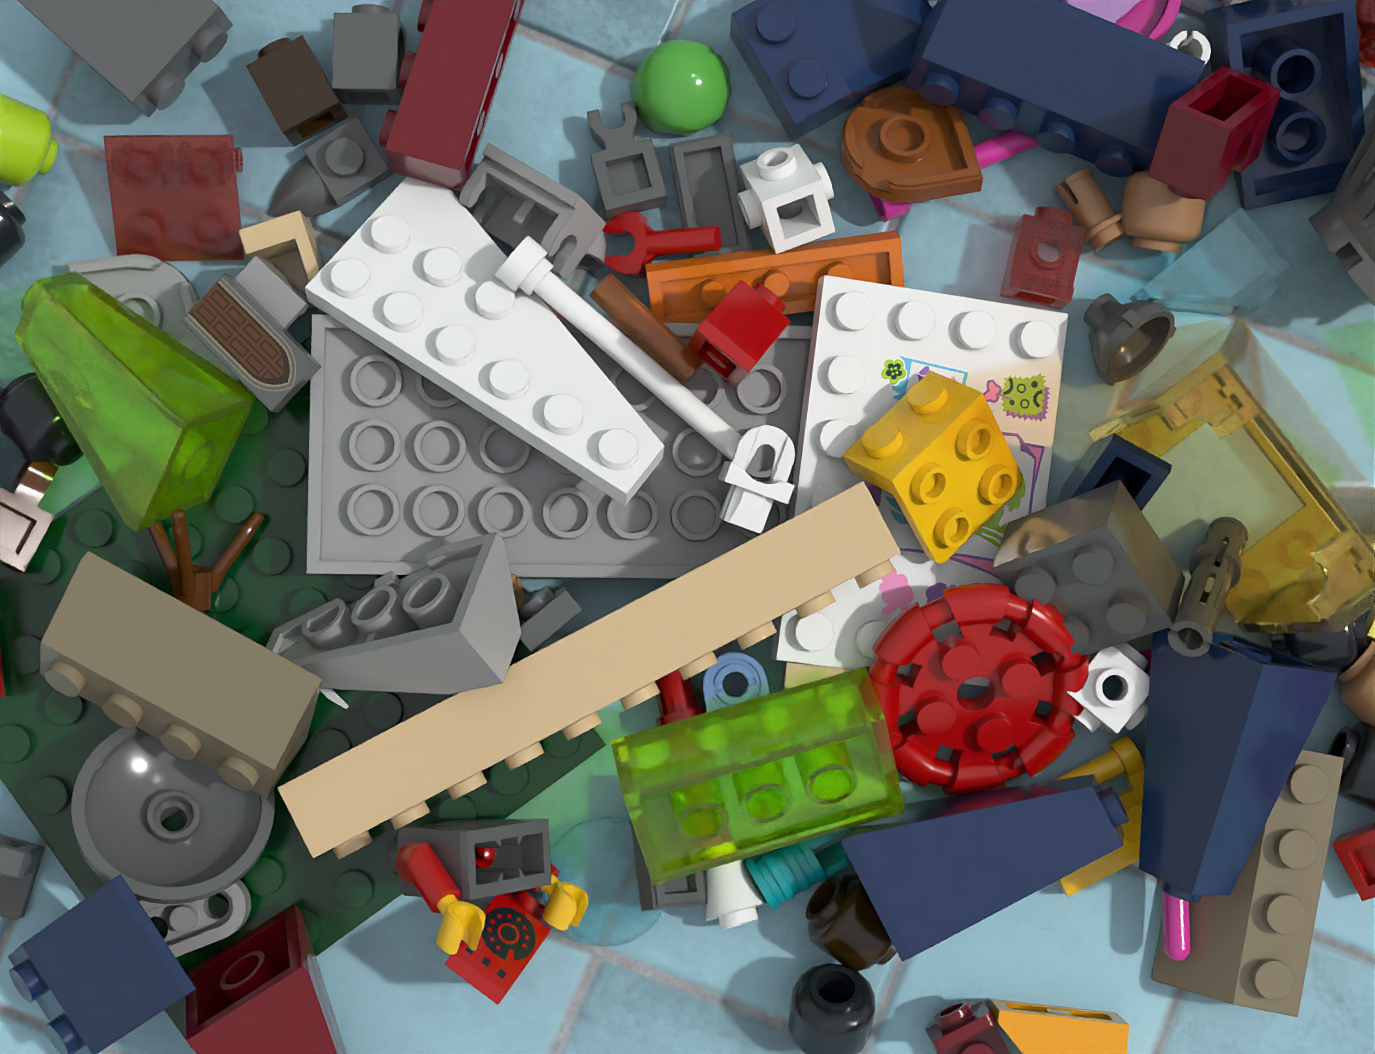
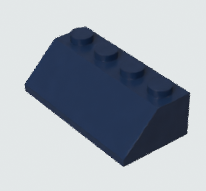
[902,0,1206,177]

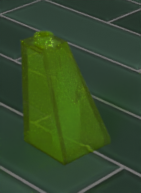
[14,271,256,532]

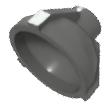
[1083,293,1177,386]

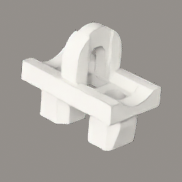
[718,425,795,534]

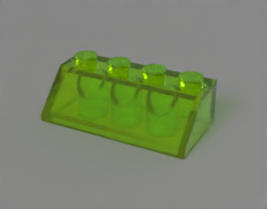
[610,667,906,885]

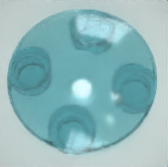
[543,817,663,946]

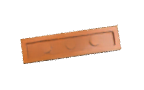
[645,230,905,323]

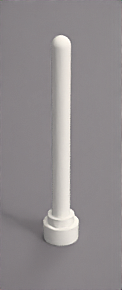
[495,235,742,461]

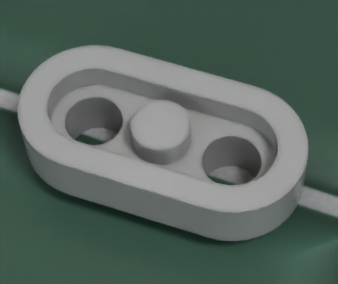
[139,880,251,957]

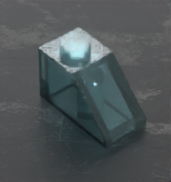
[1129,207,1290,316]

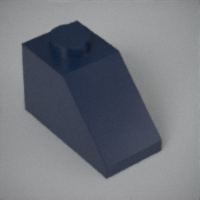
[1057,433,1172,511]

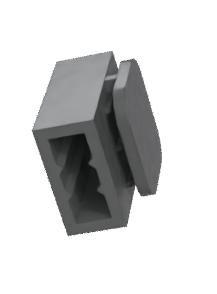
[17,0,233,118]

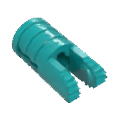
[743,804,852,911]

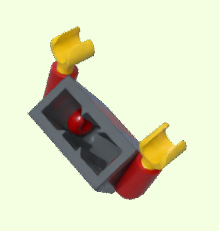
[387,819,588,955]

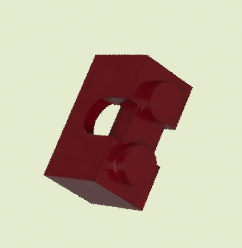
[1148,66,1282,202]

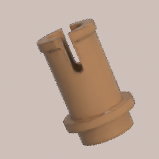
[1054,167,1125,252]

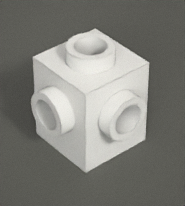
[737,144,836,254]
[1067,642,1150,734]

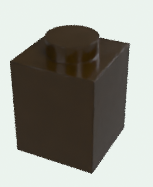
[246,36,349,147]

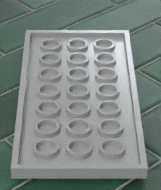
[306,314,812,579]

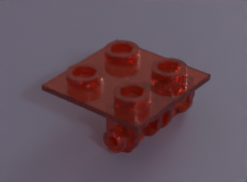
[103,134,244,261]

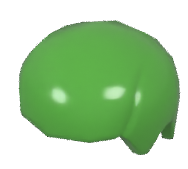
[629,39,731,136]

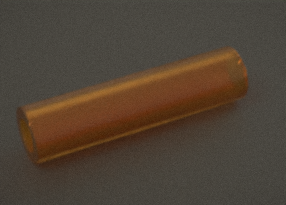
[589,273,704,385]

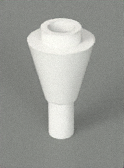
[704,842,767,930]

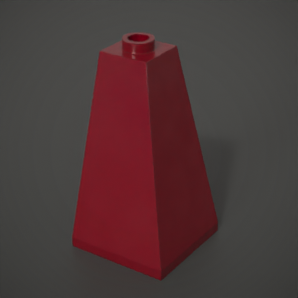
[185,903,347,1054]

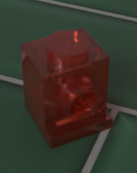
[999,206,1086,310]

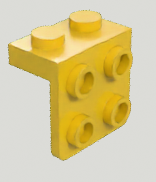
[842,371,1023,563]

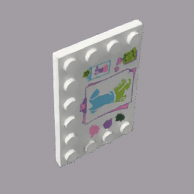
[771,275,1068,687]

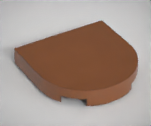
[840,84,983,203]

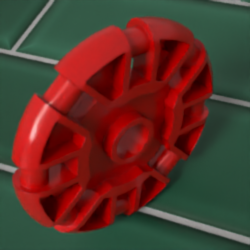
[858,583,1089,795]

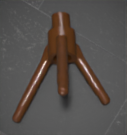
[126,469,264,614]

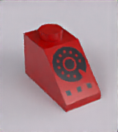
[444,889,553,1005]

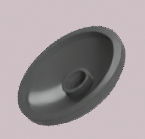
[71,727,275,904]

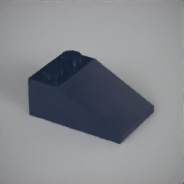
[730,0,932,142]
[1205,0,1365,210]
[8,874,196,1054]

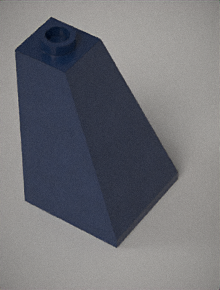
[1139,627,1337,902]
[840,774,1130,962]

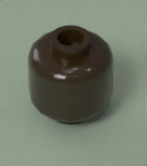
[805,874,897,971]

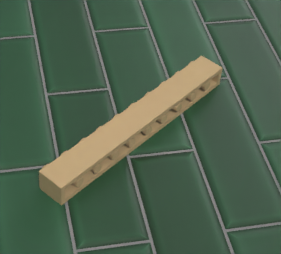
[277,481,901,860]

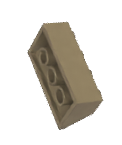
[39,551,323,798]
[1151,750,1344,1017]

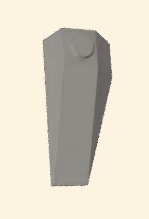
[265,532,521,694]

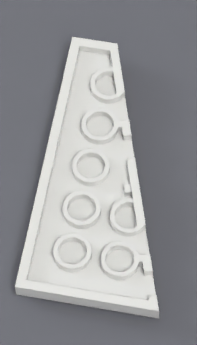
[305,177,664,506]

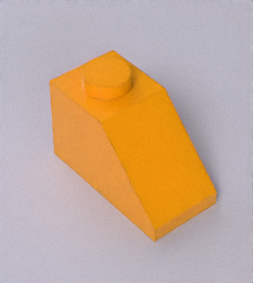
[989,998,1129,1054]

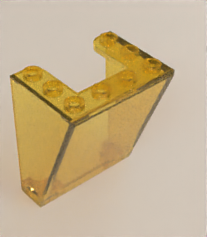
[1088,316,1375,634]

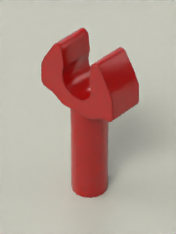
[602,211,721,278]

